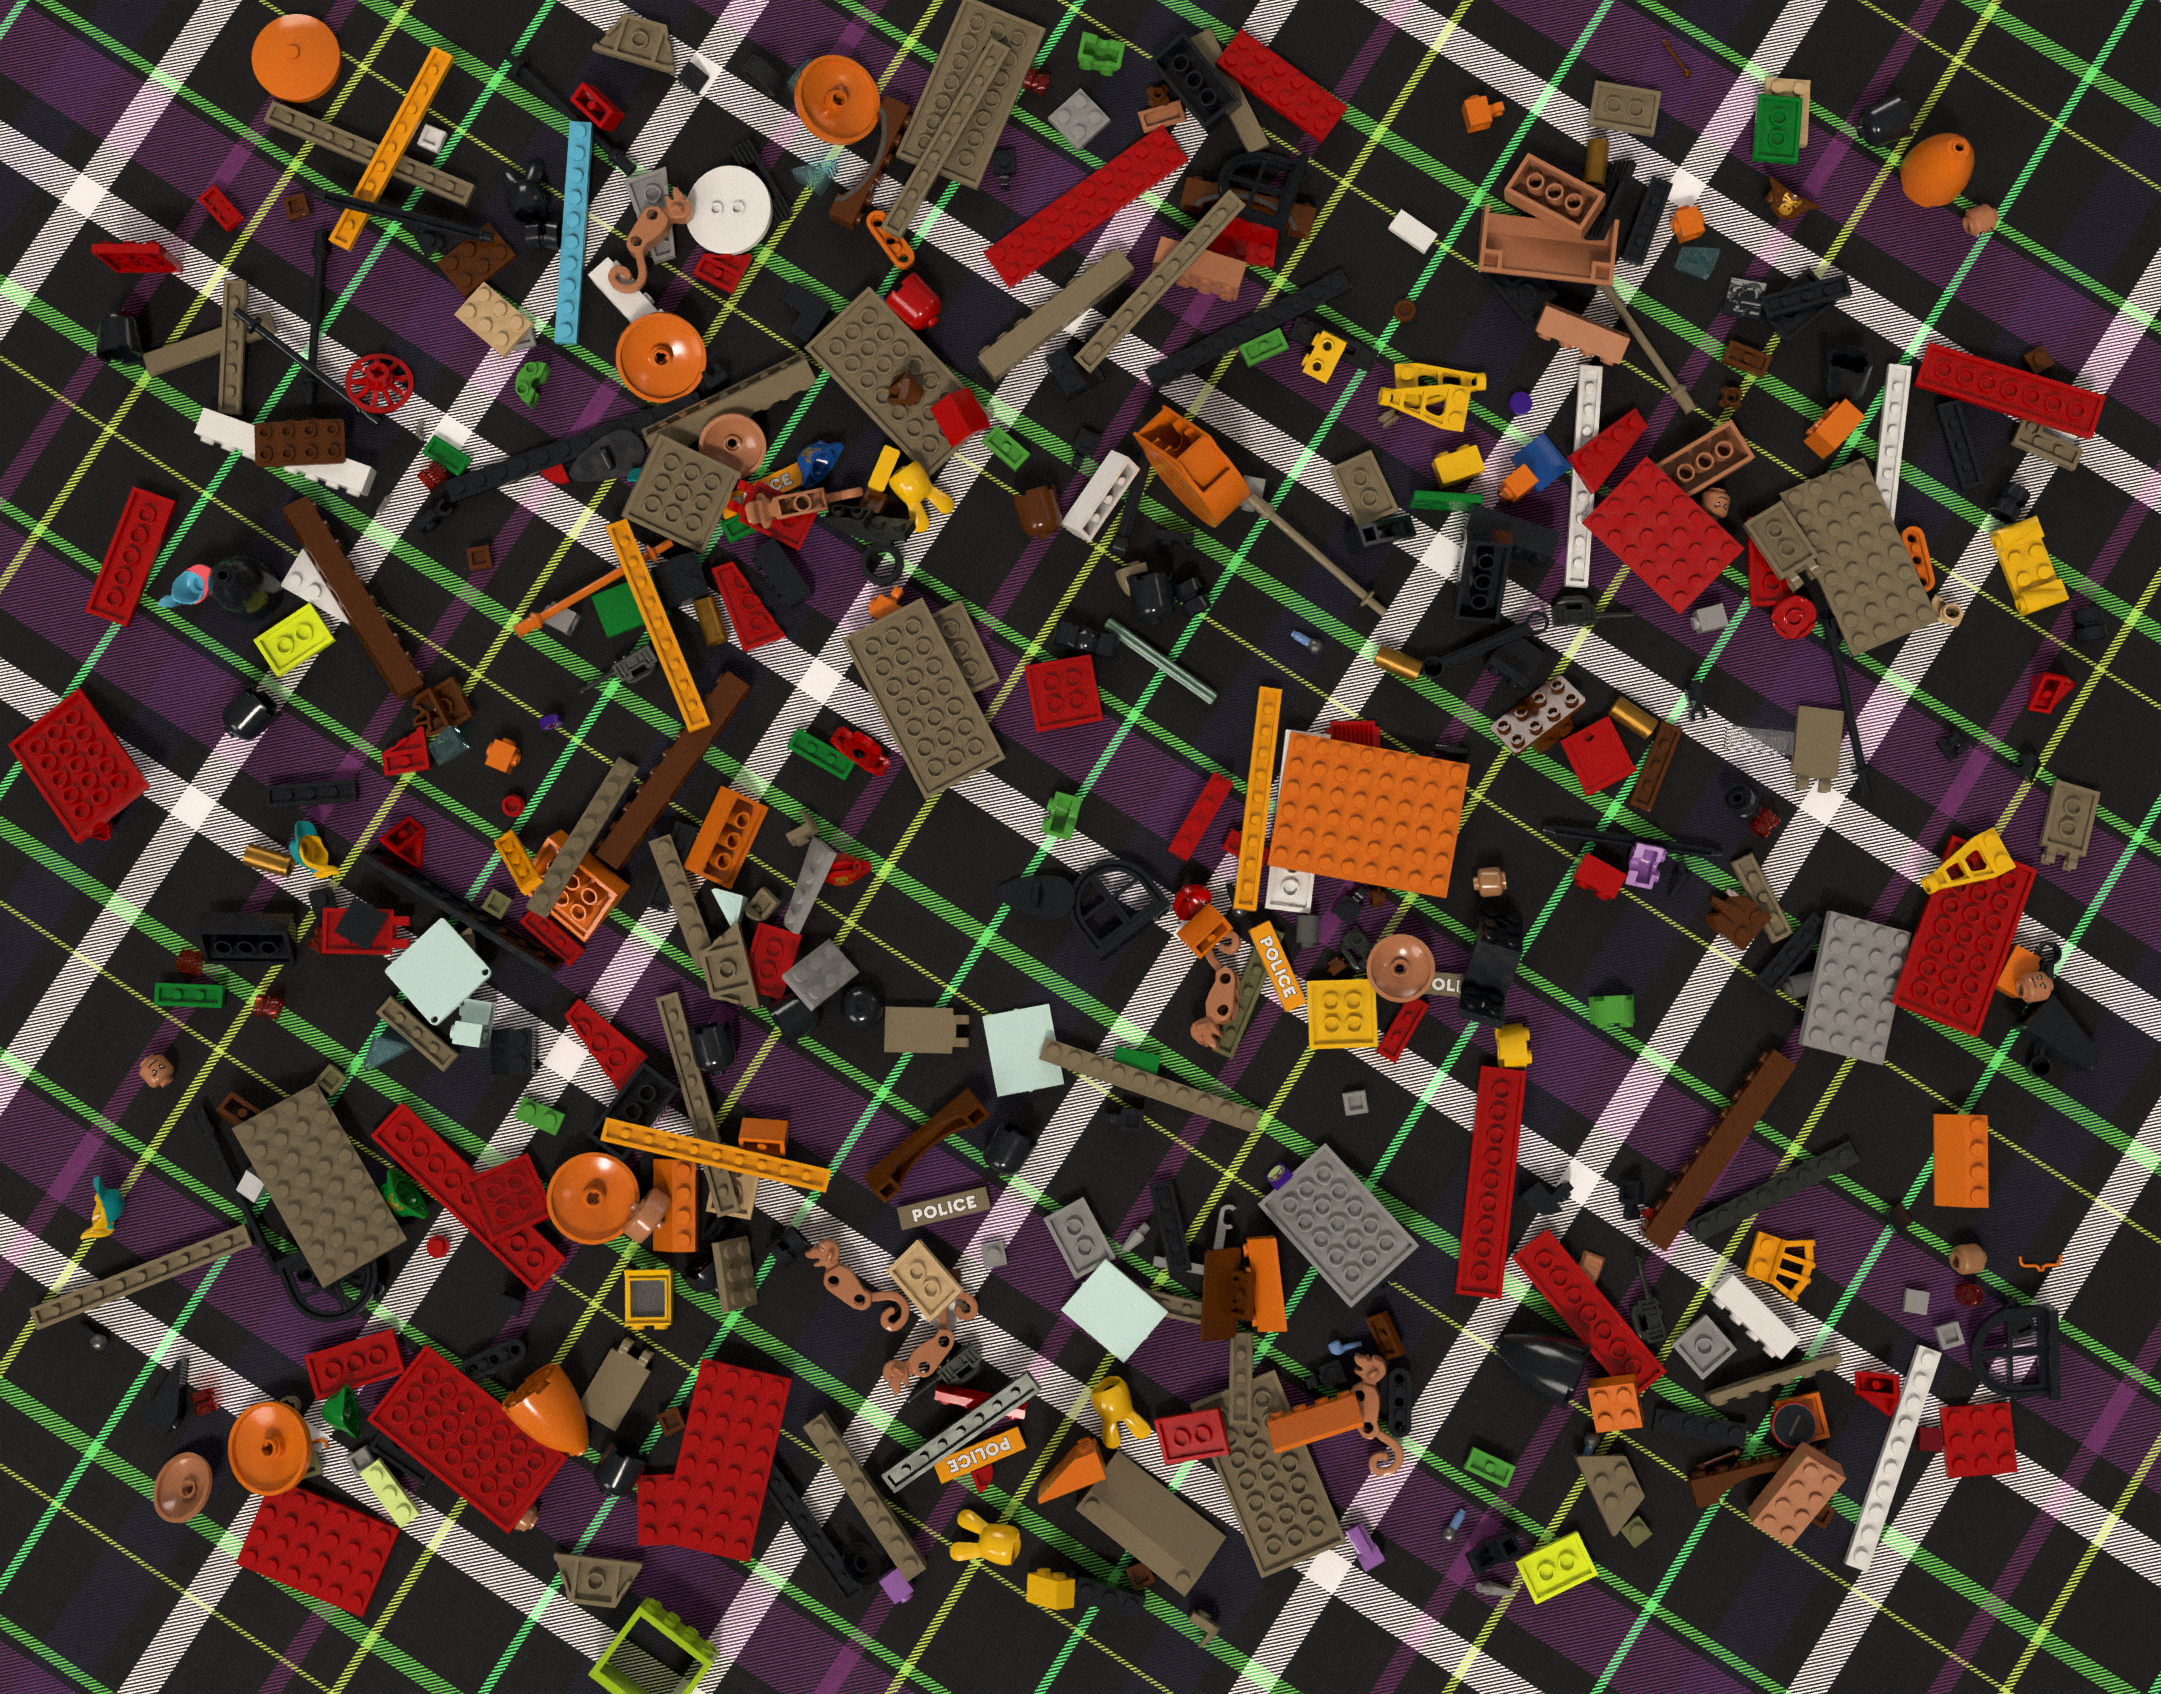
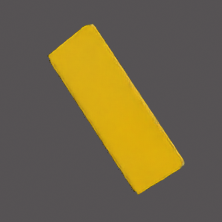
[868,445,900,492]

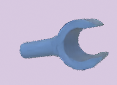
[1328,1340,1362,1355]

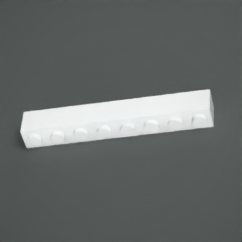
[194,408,377,497]

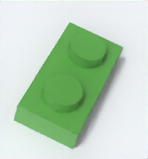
[1239,328,1289,368]
[982,425,1030,472]
[514,1096,566,1136]
[1463,1446,1516,1488]

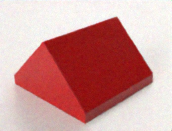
[930,387,991,448]

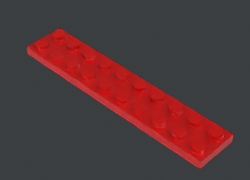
[983,125,1188,290]
[1454,1065,1527,1299]
[371,1102,568,1293]

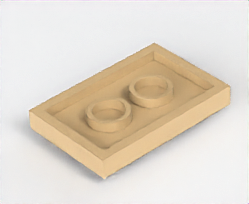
[1764,77,1811,148]
[454,281,534,358]
[706,1144,760,1220]
[886,1239,965,1322]

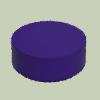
[1509,392,1532,416]

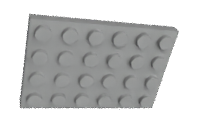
[1798,911,1911,1065]
[1258,1143,1419,1308]

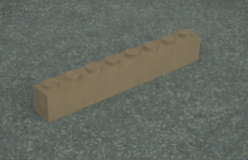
[978,248,1134,383]
[641,352,817,450]
[803,1410,928,1582]

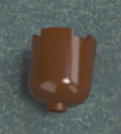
[1012,485,1062,540]

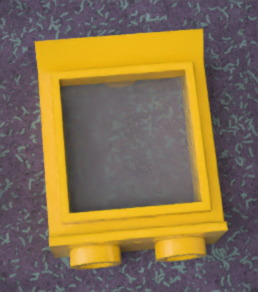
[624,1267,674,1330]

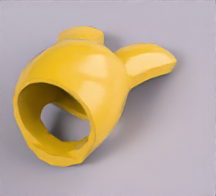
[888,461,954,533]
[1090,1376,1151,1449]
[950,1509,1021,1566]

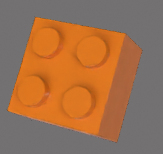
[1803,399,1866,459]
[1587,1374,1644,1433]

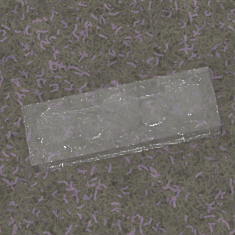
[1723,725,1795,756]

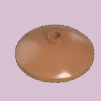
[699,413,766,479]
[1366,934,1435,1002]
[153,1452,212,1523]

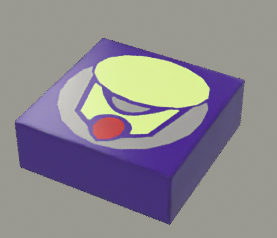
[1264,1162,1293,1190]

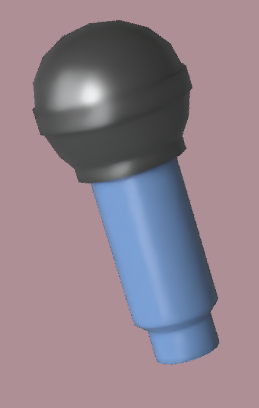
[1291,630,1323,654]
[1582,1431,1600,1456]
[1441,1509,1466,1543]

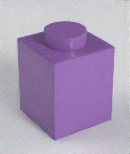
[879,1566,915,1604]

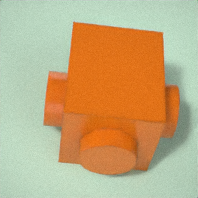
[1670,205,1705,243]
[485,738,521,774]

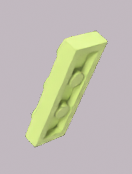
[359,1458,421,1528]

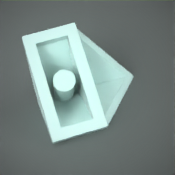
[711,888,749,926]

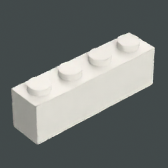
[588,257,664,323]
[1062,450,1140,542]
[1709,1273,1801,1359]

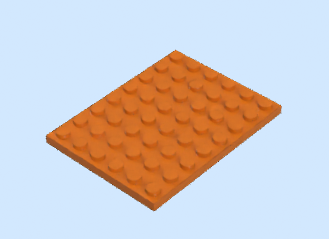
[1267,732,1470,898]

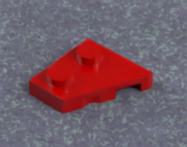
[693,254,753,295]
[382,726,431,777]

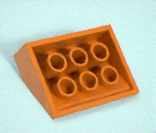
[516,829,630,943]
[1038,1436,1106,1504]

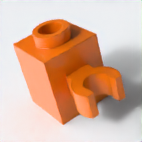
[1461,95,1505,133]
[867,585,904,621]

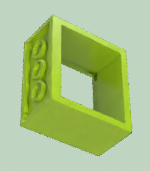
[588,1596,720,1694]

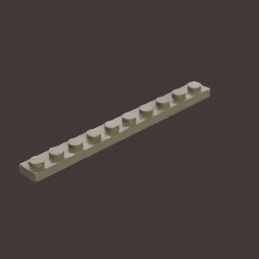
[881,38,1011,240]
[263,101,476,207]
[1074,189,1246,374]
[656,992,741,1217]
[1039,1038,1261,1133]
[30,1224,255,1330]

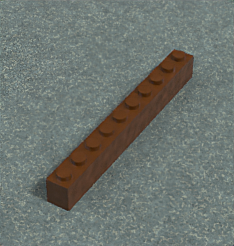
[282,496,425,702]
[595,671,752,871]
[1638,1049,1797,1252]

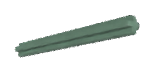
[1104,618,1218,704]

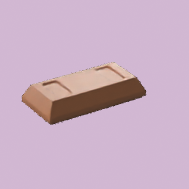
[1138,100,1186,133]
[1578,1250,1605,1286]

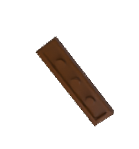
[1628,721,1683,813]

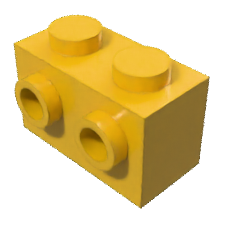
[1301,330,1348,383]
[1431,444,1486,489]
[1026,1568,1075,1610]

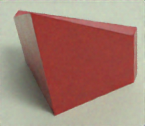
[2027,672,2076,714]
[379,816,426,871]
[1855,1371,1900,1417]

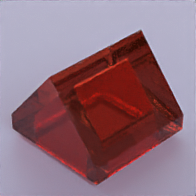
[175,949,204,976]

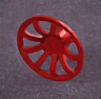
[345,353,414,413]

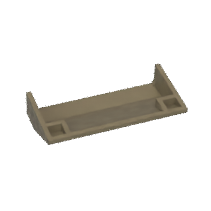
[1075,1450,1226,1597]

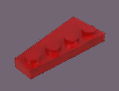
[1567,408,1648,494]
[564,998,649,1092]

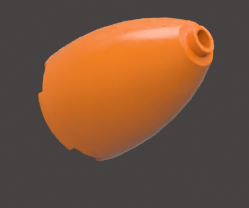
[1899,133,1975,208]
[501,1363,589,1457]

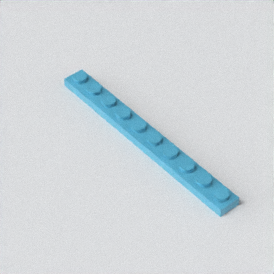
[554,121,594,345]

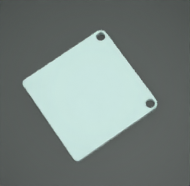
[385,918,492,1026]

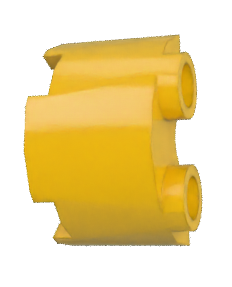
[1494,1023,1532,1069]

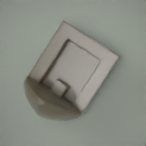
[1115,561,1148,596]
[786,810,819,847]
[745,887,781,921]
[1188,1608,1220,1648]

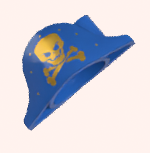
[797,440,844,490]

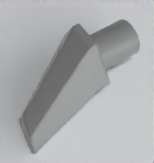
[1121,1223,1150,1253]
[1476,1580,1513,1596]

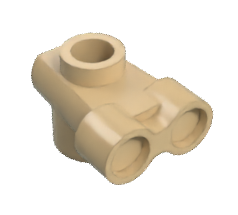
[1931,594,1965,627]

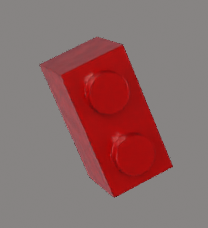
[570,82,625,132]
[1571,853,1627,901]

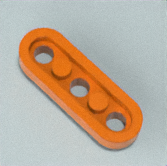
[866,210,915,270]
[1900,526,1935,592]

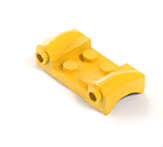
[1989,515,2069,617]

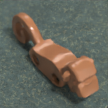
[608,187,694,294]
[745,487,864,529]
[1190,930,1241,1052]
[805,1238,909,1331]
[883,1292,978,1396]
[1350,1353,1404,1477]

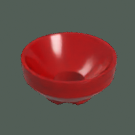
[1173,884,1212,921]

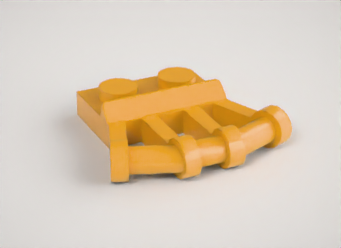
[1743,1231,1816,1303]

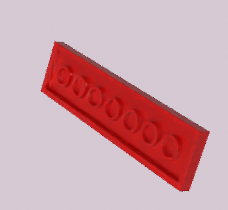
[1914,342,2106,440]
[1512,1228,1667,1394]

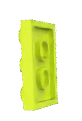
[253,603,336,678]
[1514,1531,1598,1605]

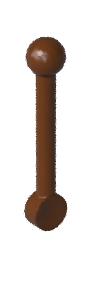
[1661,38,1692,78]
[1695,1448,1741,1470]

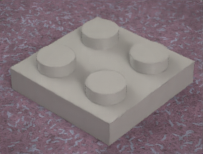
[1048,88,1110,152]
[1670,1314,1737,1380]

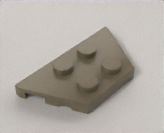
[592,13,675,75]
[699,922,761,1009]
[1574,1454,1645,1537]
[554,1552,644,1608]

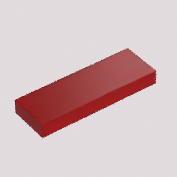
[519,910,586,967]
[1375,998,1430,1063]

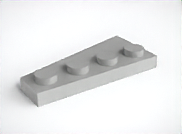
[624,166,676,265]
[783,836,837,935]

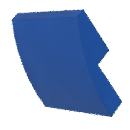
[1510,433,1572,494]

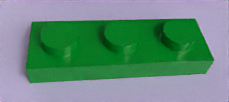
[787,728,856,782]
[154,983,226,1008]

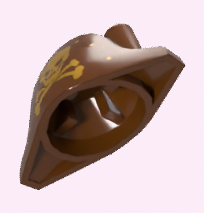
[1764,176,1820,220]

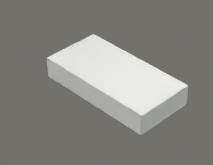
[1388,209,1438,254]

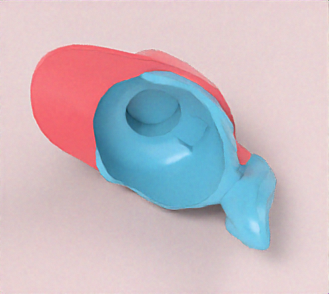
[158,564,211,608]

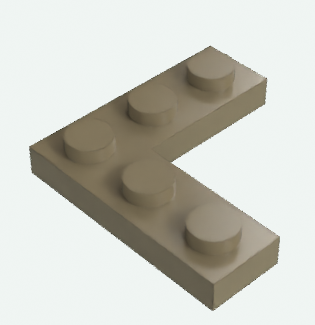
[2010,419,2084,471]

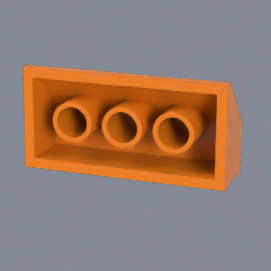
[683,786,769,889]
[1933,1114,1989,1208]
[653,1158,699,1252]
[1242,1235,1287,1332]
[1267,1390,1364,1454]

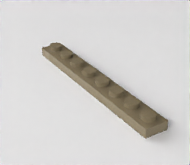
[526,757,639,919]

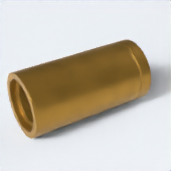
[1583,138,1610,189]
[693,596,729,647]
[1373,644,1423,682]
[1608,696,1658,740]
[243,843,295,878]

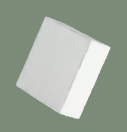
[417,124,448,154]

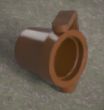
[887,369,925,407]

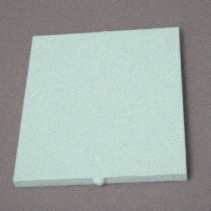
[982,1004,1064,1097]
[1061,1258,1168,1363]

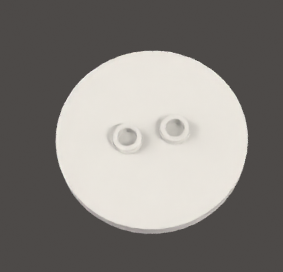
[687,166,773,255]

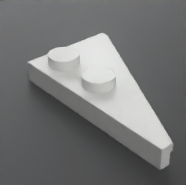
[281,549,350,625]

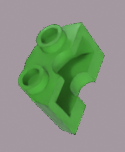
[1078,32,1125,76]
[515,362,551,411]
[1041,791,1082,841]
[1588,995,1635,1029]

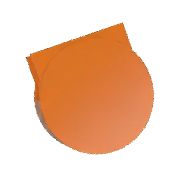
[1133,405,1250,527]

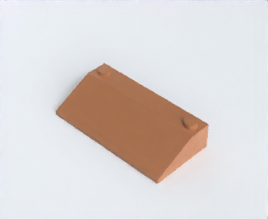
[1478,205,1619,287]

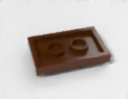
[436,222,518,299]

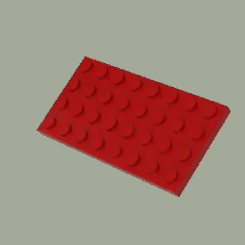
[1890,835,2037,1038]
[366,1345,569,1534]
[659,1358,792,1562]

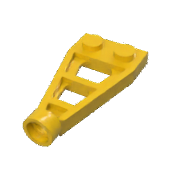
[1394,363,1486,409]
[1378,384,1471,432]
[1921,827,2016,894]

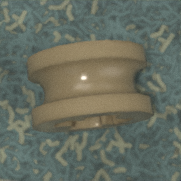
[1378,408,1400,429]
[279,1395,302,1412]

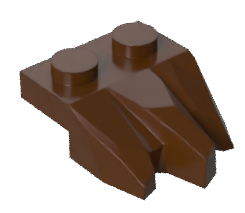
[412,676,476,737]
[1705,888,1772,952]

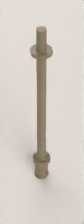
[1594,285,1698,415]
[1245,491,1388,617]

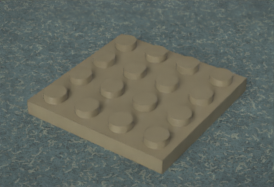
[621,433,741,554]
[931,600,1000,694]

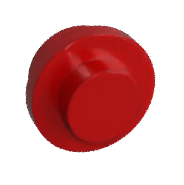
[502,794,525,817]
[426,1235,450,1258]

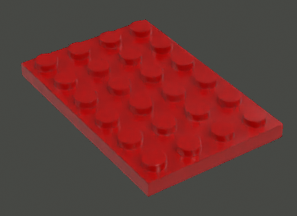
[1582,456,1745,615]
[8,688,151,844]
[235,1485,401,1617]

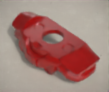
[830,727,890,777]

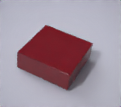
[1917,1426,1943,1452]

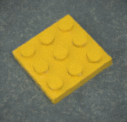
[1306,979,1378,1049]

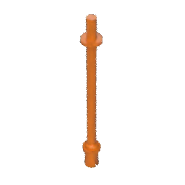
[512,538,674,638]

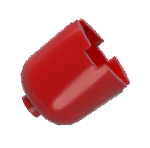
[885,272,942,330]

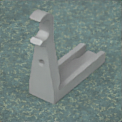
[1152,1205,1236,1275]

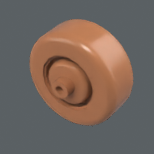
[623,1188,671,1243]

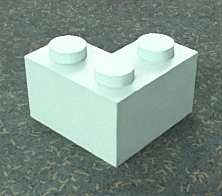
[450,999,497,1048]

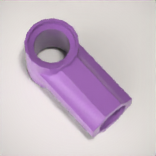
[1344,1521,1385,1572]

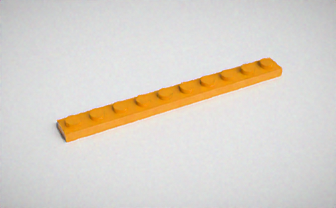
[328,46,455,252]
[605,519,711,733]
[1233,686,1282,912]
[600,1118,831,1193]

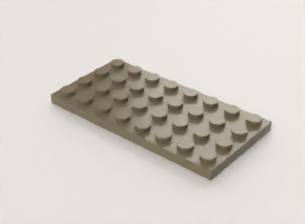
[896,0,1046,191]
[804,287,993,478]
[1778,457,1938,657]
[842,598,1005,800]
[232,1083,407,1289]
[1190,1369,1346,1578]

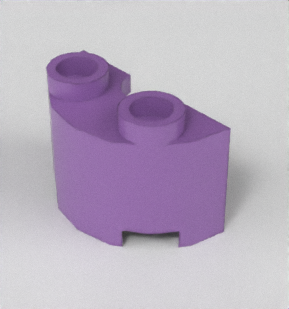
[1625,842,1666,890]

